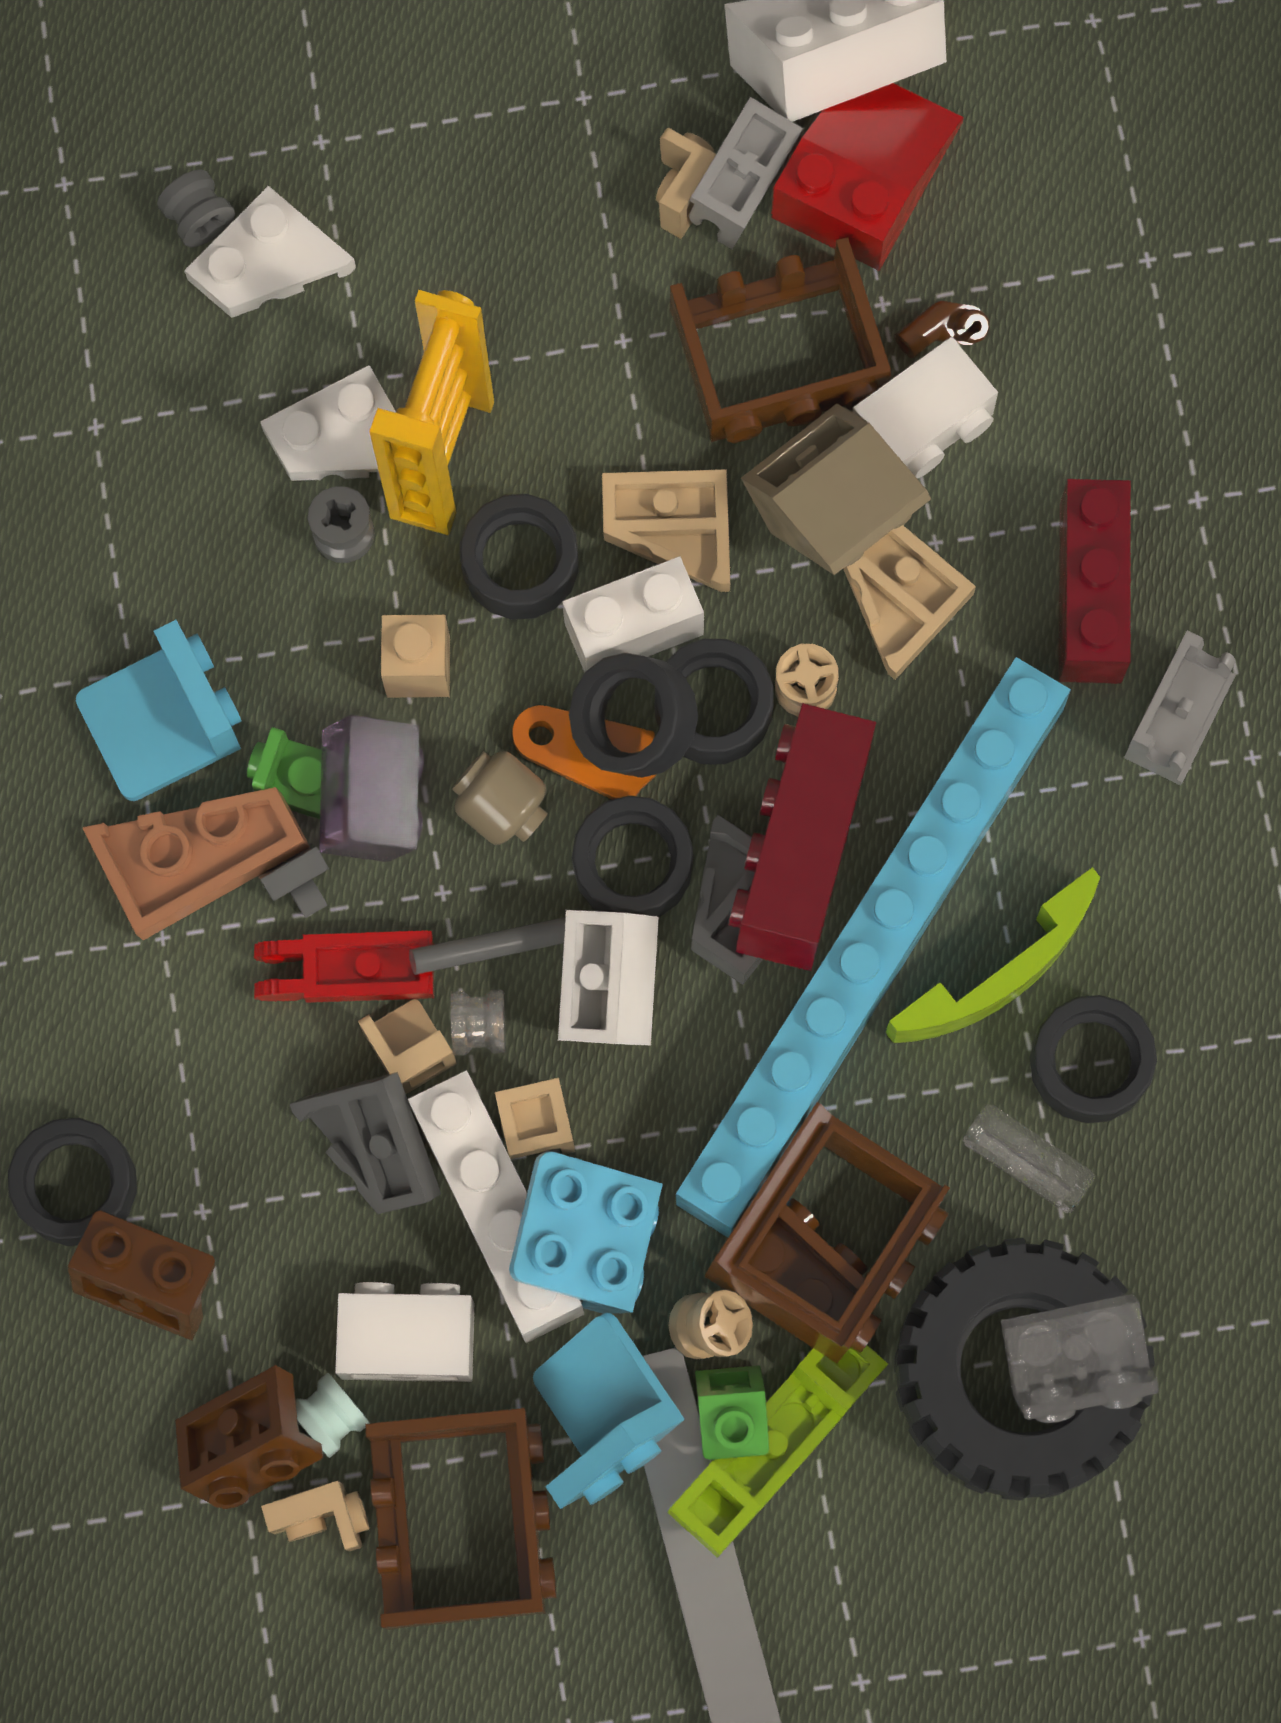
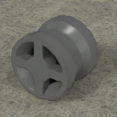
[157,169,235,247]
[308,486,375,563]

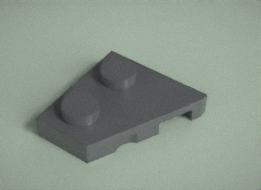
[691,815,763,985]
[290,1072,441,1214]

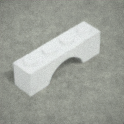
[408,1070,584,1343]

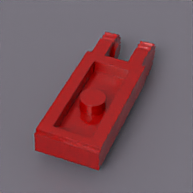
[254,930,434,1003]

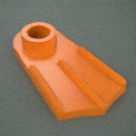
[512,705,656,800]

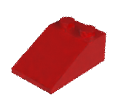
[772,83,964,271]

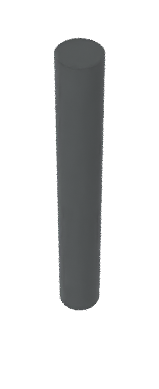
[409,917,566,975]

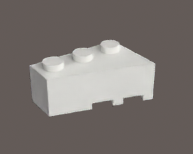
[724,0,947,122]

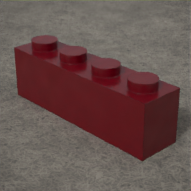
[729,703,876,971]

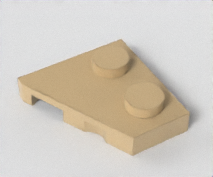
[602,470,730,592]
[843,525,976,680]

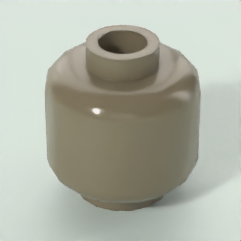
[452,751,548,845]

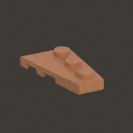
[83,787,310,940]

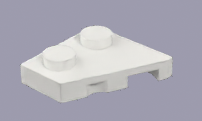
[185,186,356,318]
[260,365,396,481]

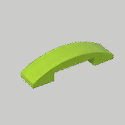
[886,867,1100,1043]
[667,1345,888,1558]

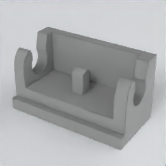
[689,97,803,249]
[1124,630,1236,786]

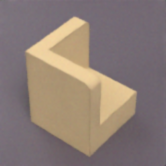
[358,999,457,1094]
[495,1078,575,1159]

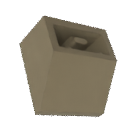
[741,404,931,575]

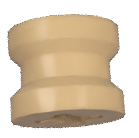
[775,644,838,717]
[669,1290,753,1359]

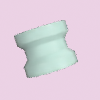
[295,1373,370,1458]

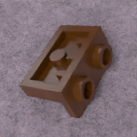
[748,1197,868,1349]
[68,1211,215,1341]
[175,1365,323,1509]

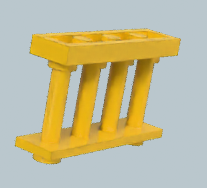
[369,290,494,536]

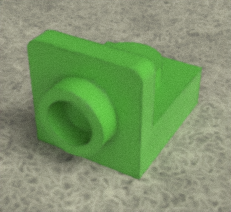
[247,727,350,822]
[695,1365,769,1460]

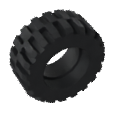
[894,1238,1155,1501]

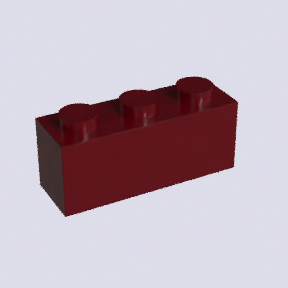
[1059,479,1131,684]

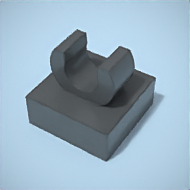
[258,843,329,918]

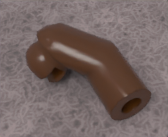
[894,301,989,358]

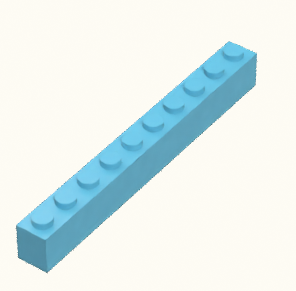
[676,657,1071,1238]

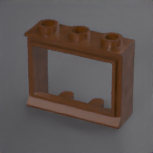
[670,237,891,443]
[704,1102,950,1363]
[365,1408,557,1630]

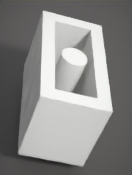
[853,337,998,478]
[562,556,704,672]
[558,910,659,1046]
[336,1282,475,1382]

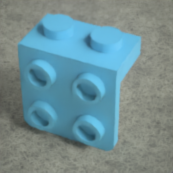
[76,620,242,801]
[509,1152,663,1314]
[533,1313,685,1509]

